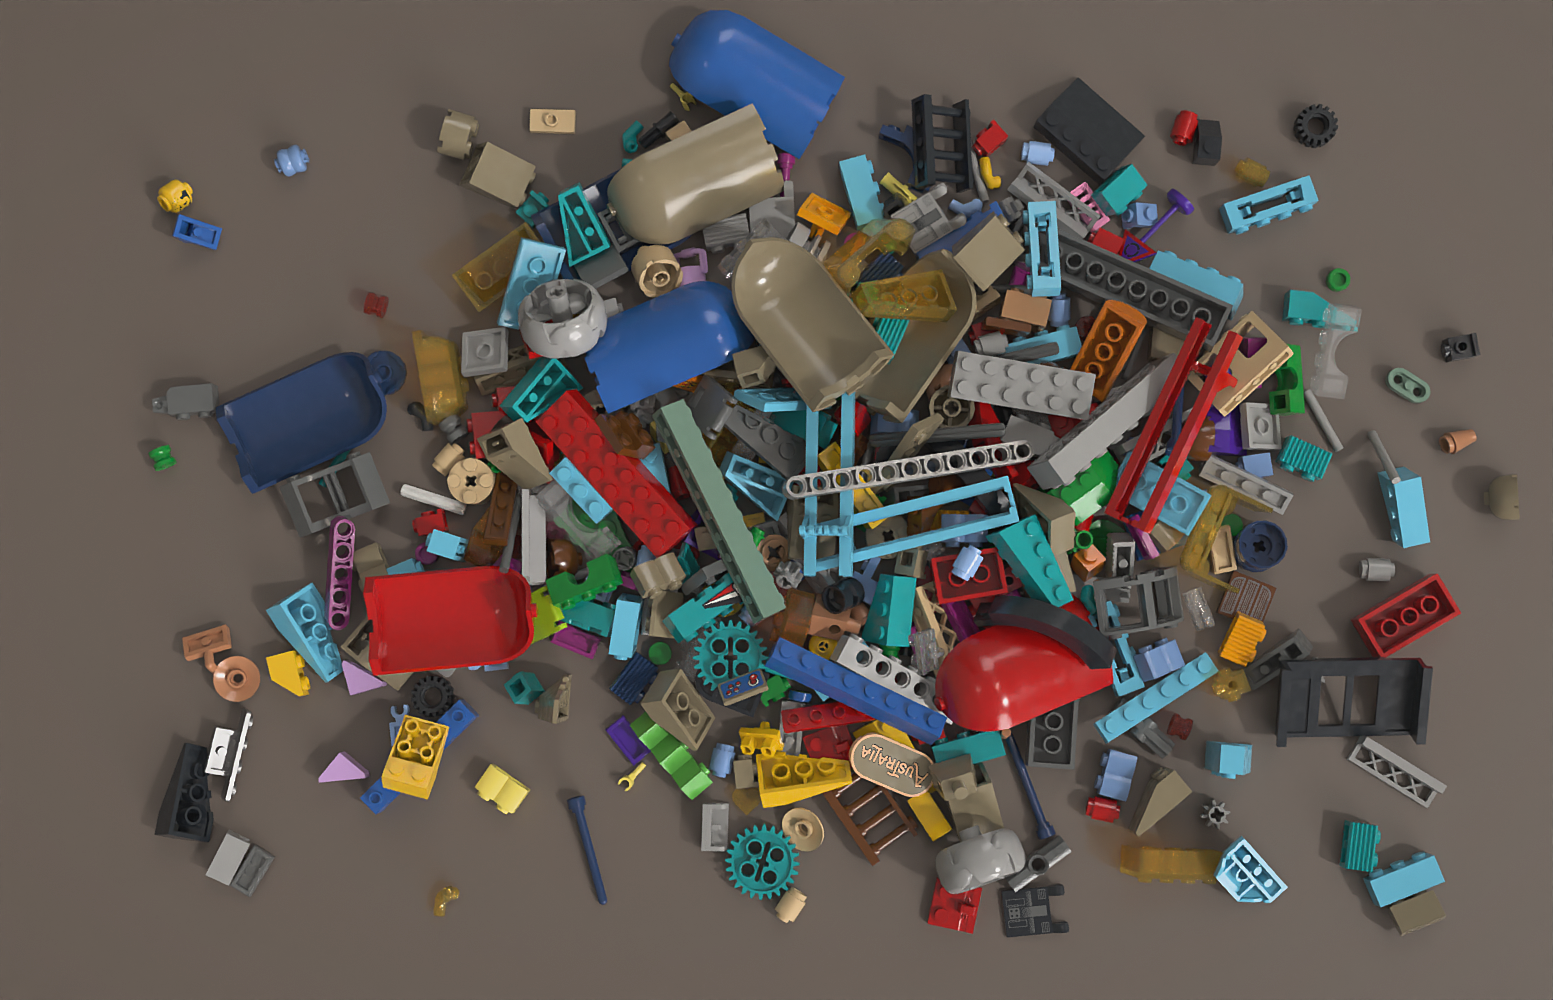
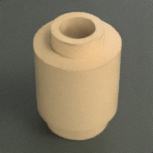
[432,442,465,476]
[775,887,807,923]

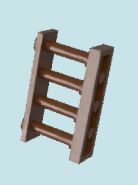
[822,773,918,866]

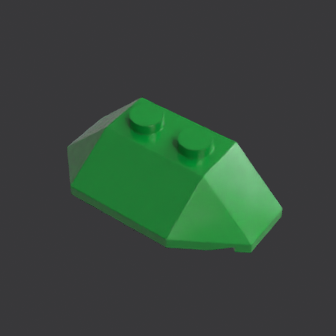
[1043,451,1119,526]

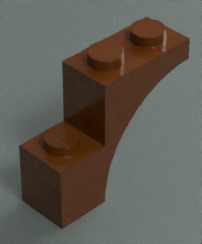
[907,474,964,537]

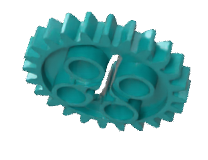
[693,620,768,692]
[725,824,800,900]

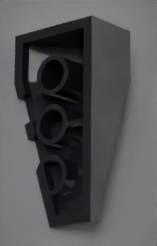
[154,743,214,842]

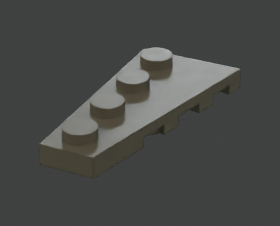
[870,413,944,495]

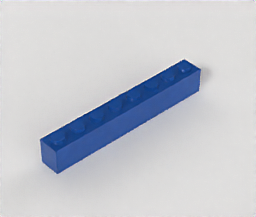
[764,637,947,745]

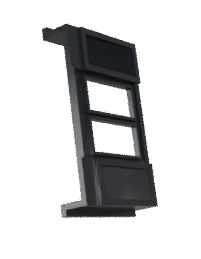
[1275,657,1433,747]

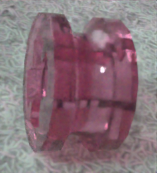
[546,521,566,540]

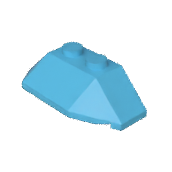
[1214,836,1288,903]

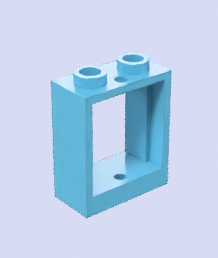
[608,593,645,660]

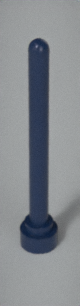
[1165,386,1184,457]
[1005,733,1056,840]
[566,795,607,905]

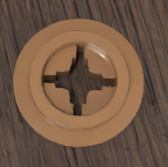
[757,534,790,571]

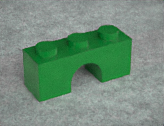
[1269,344,1305,416]
[545,554,623,610]

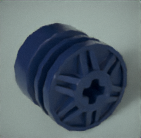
[1233,520,1288,572]

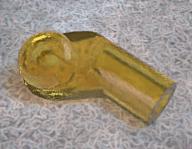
[433,886,459,916]

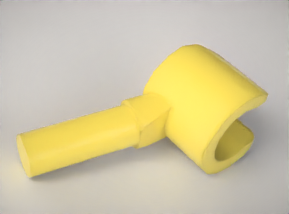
[670,83,696,111]
[618,762,646,791]

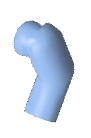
[948,199,983,218]

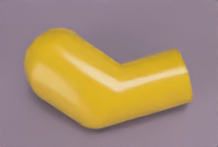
[979,157,1001,190]

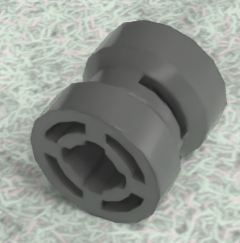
[438,413,470,445]
[613,546,638,571]

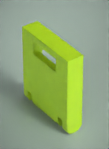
[531,585,568,644]

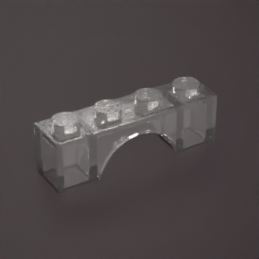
[1310,303,1362,399]
[535,479,622,561]

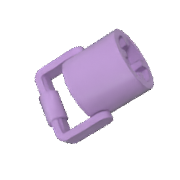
[674,247,708,288]

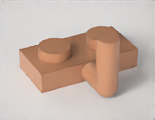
[182,624,232,675]

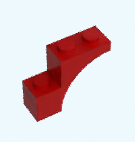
[466,386,516,459]

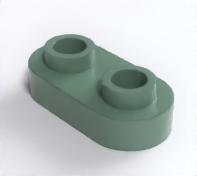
[1385,368,1430,404]

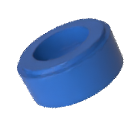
[788,690,812,703]

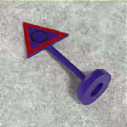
[1118,188,1194,262]

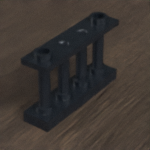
[911,94,974,193]

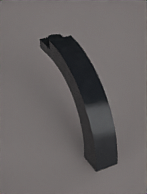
[924,440,1021,530]
[973,595,1117,669]

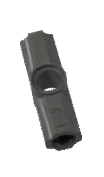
[1110,698,1175,759]
[1006,835,1072,892]

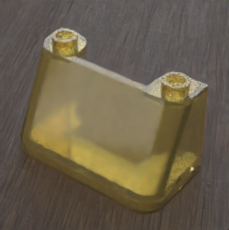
[822,218,916,299]

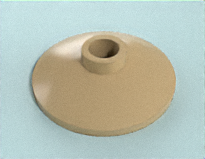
[782,808,824,851]

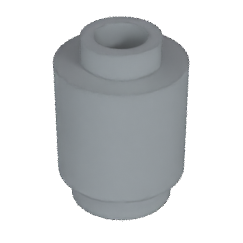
[973,331,1009,356]
[1359,558,1395,581]

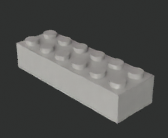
[947,351,1096,420]

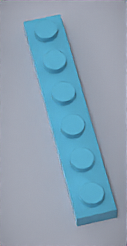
[1093,652,1219,744]

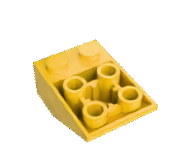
[381,715,449,800]

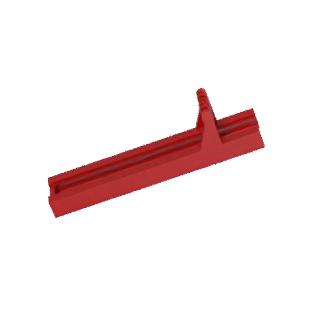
[1104,317,1243,534]

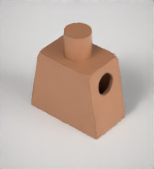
[806,593,862,641]

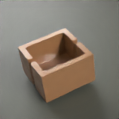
[998,288,1052,333]

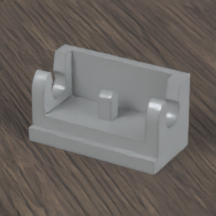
[701,802,729,851]
[206,829,250,886]

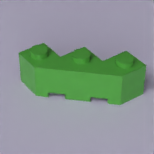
[630,712,713,800]

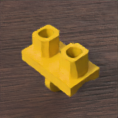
[739,721,784,757]

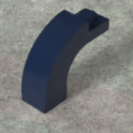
[879,124,935,195]

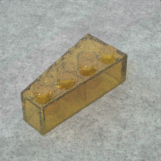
[851,269,957,322]
[1120,844,1223,884]

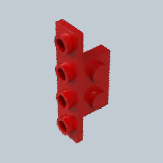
[781,701,875,733]

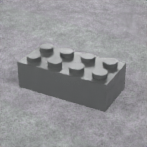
[1025,699,1079,770]

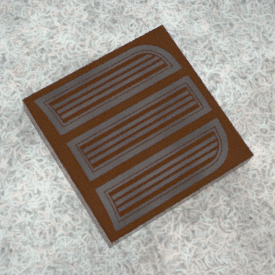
[1216,571,1276,622]

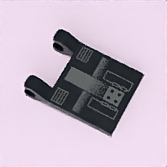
[1001,884,1069,938]

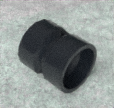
[822,577,865,614]

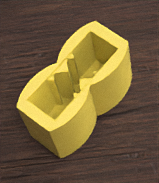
[475,764,530,814]

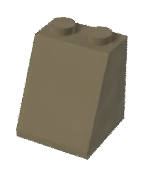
[459,142,536,208]
[952,211,1025,291]
[947,762,1004,842]

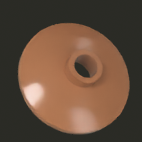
[213,656,260,702]

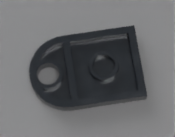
[695,657,770,717]

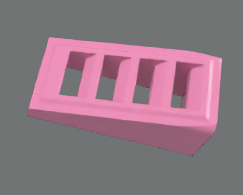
[1067,182,1110,233]

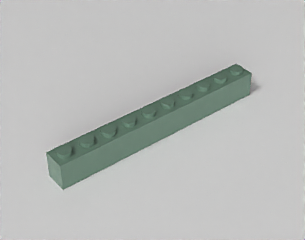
[652,399,786,624]

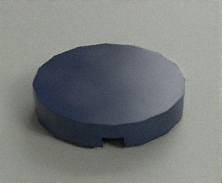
[367,351,407,396]

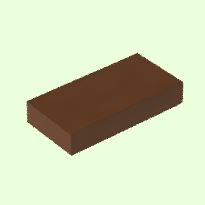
[981,317,1031,337]

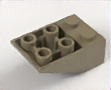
[477,418,553,489]
[787,485,838,560]
[341,616,414,691]

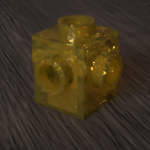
[1211,667,1251,702]

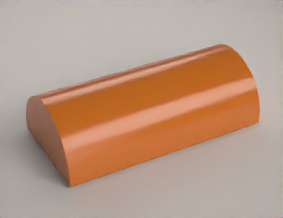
[1070,300,1147,402]

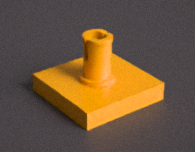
[797,193,852,238]

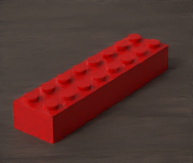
[536,389,698,558]

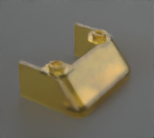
[1180,485,1273,594]

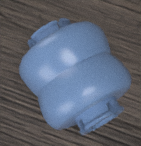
[274,145,309,177]

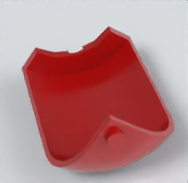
[363,566,538,676]
[934,594,1113,731]

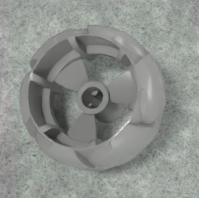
[518,279,607,359]
[935,825,1026,894]

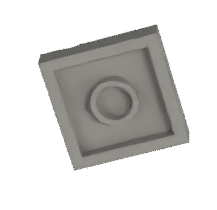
[461,327,509,377]
[1239,402,1282,450]

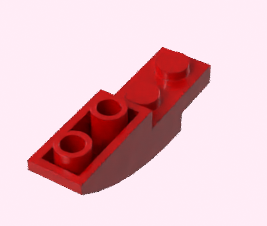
[968,401,1019,481]

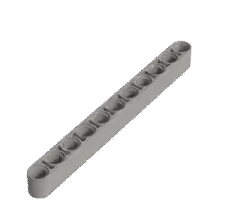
[782,440,1034,500]

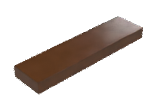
[484,472,518,546]

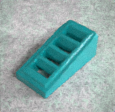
[677,542,700,591]

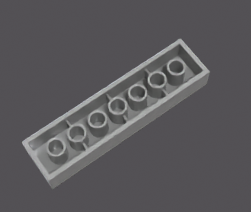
[1027,353,1190,490]

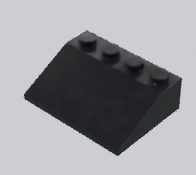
[1033,77,1145,186]

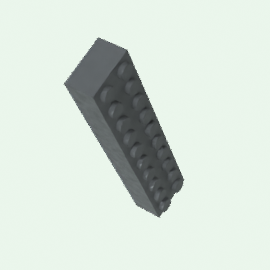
[1012,213,1233,352]

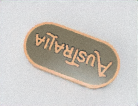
[849,732,933,797]

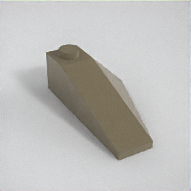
[535,674,572,724]

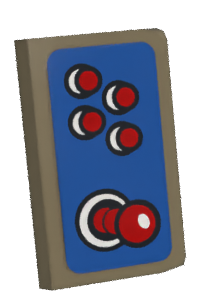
[718,669,769,706]

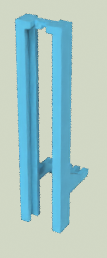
[799,392,855,577]
[800,476,1019,572]

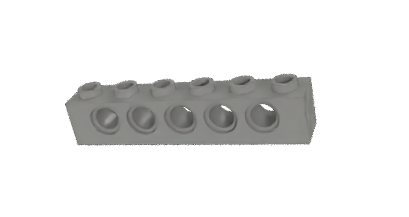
[830,634,952,724]

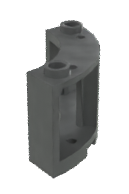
[279,451,390,538]
[1093,566,1184,639]

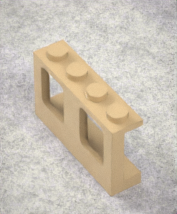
[1187,311,1294,417]

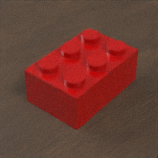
[929,547,1008,605]

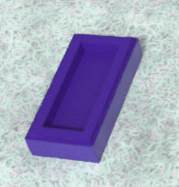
[605,715,651,766]

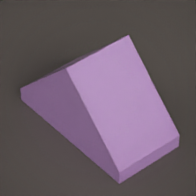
[342,660,387,695]
[319,751,370,783]

